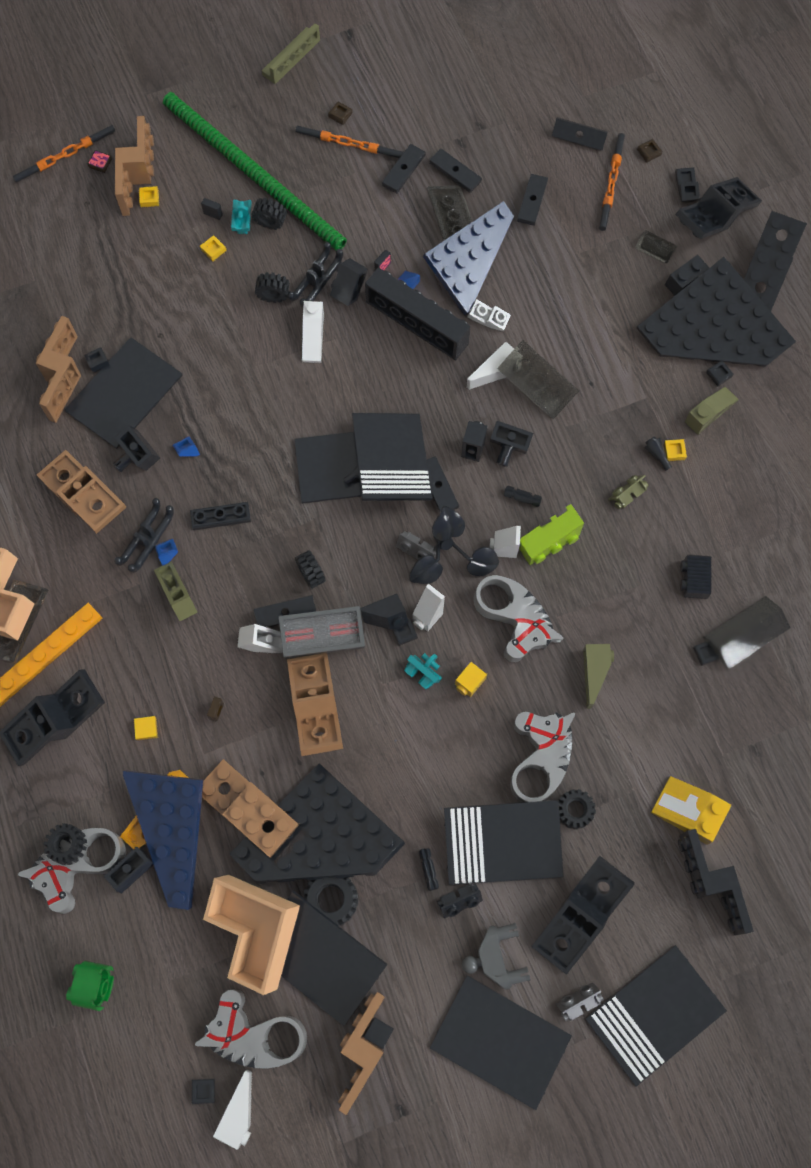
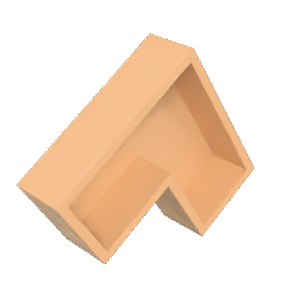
[0,548,34,641]
[203,875,300,995]

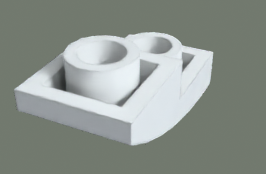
[467,299,511,331]

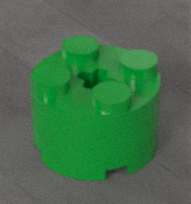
[66,961,114,1011]

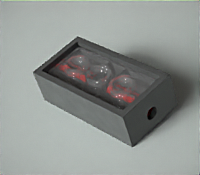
[279,606,365,658]

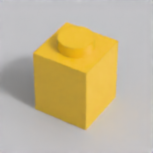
[455,662,487,697]

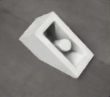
[490,526,521,558]
[238,624,283,653]

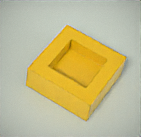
[139,186,159,207]
[200,235,226,261]
[664,439,687,461]
[134,716,158,740]

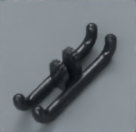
[287,242,343,308]
[114,498,174,573]

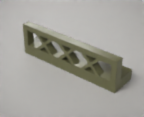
[262,24,320,84]

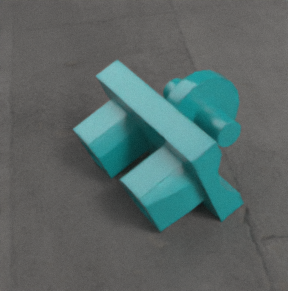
[231,200,252,234]
[404,653,442,689]

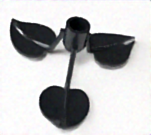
[409,506,500,584]

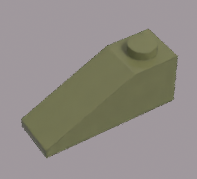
[685,387,739,435]
[154,561,198,621]
[583,644,614,709]

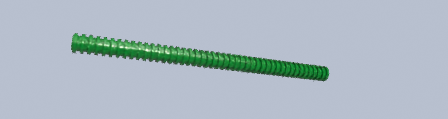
[163,92,347,251]

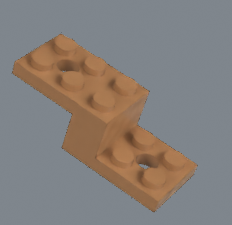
[115,116,154,216]
[36,316,81,423]
[37,450,126,534]
[287,653,343,756]
[202,759,299,858]
[338,992,385,1115]

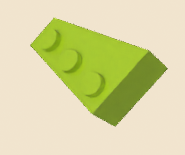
[519,504,584,565]

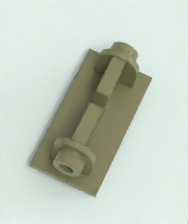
[608,475,649,509]

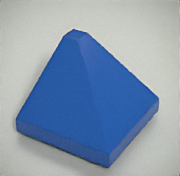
[398,271,420,289]
[172,437,200,457]
[155,539,178,566]

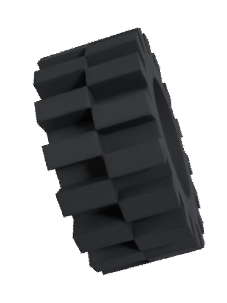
[252,198,287,230]
[255,272,290,303]
[295,550,326,589]
[558,789,596,829]
[44,823,87,865]

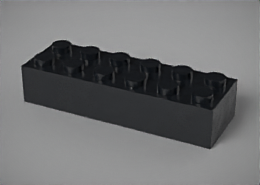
[365,267,470,361]

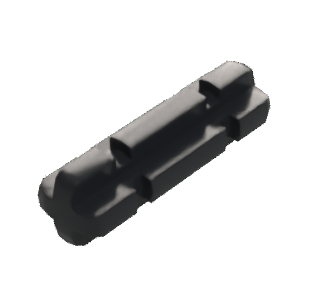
[504,485,542,507]
[419,848,439,891]

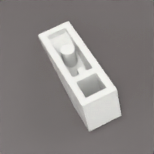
[302,301,324,363]
[467,342,522,389]
[412,584,445,632]
[213,1070,252,1149]

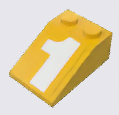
[651,776,731,845]

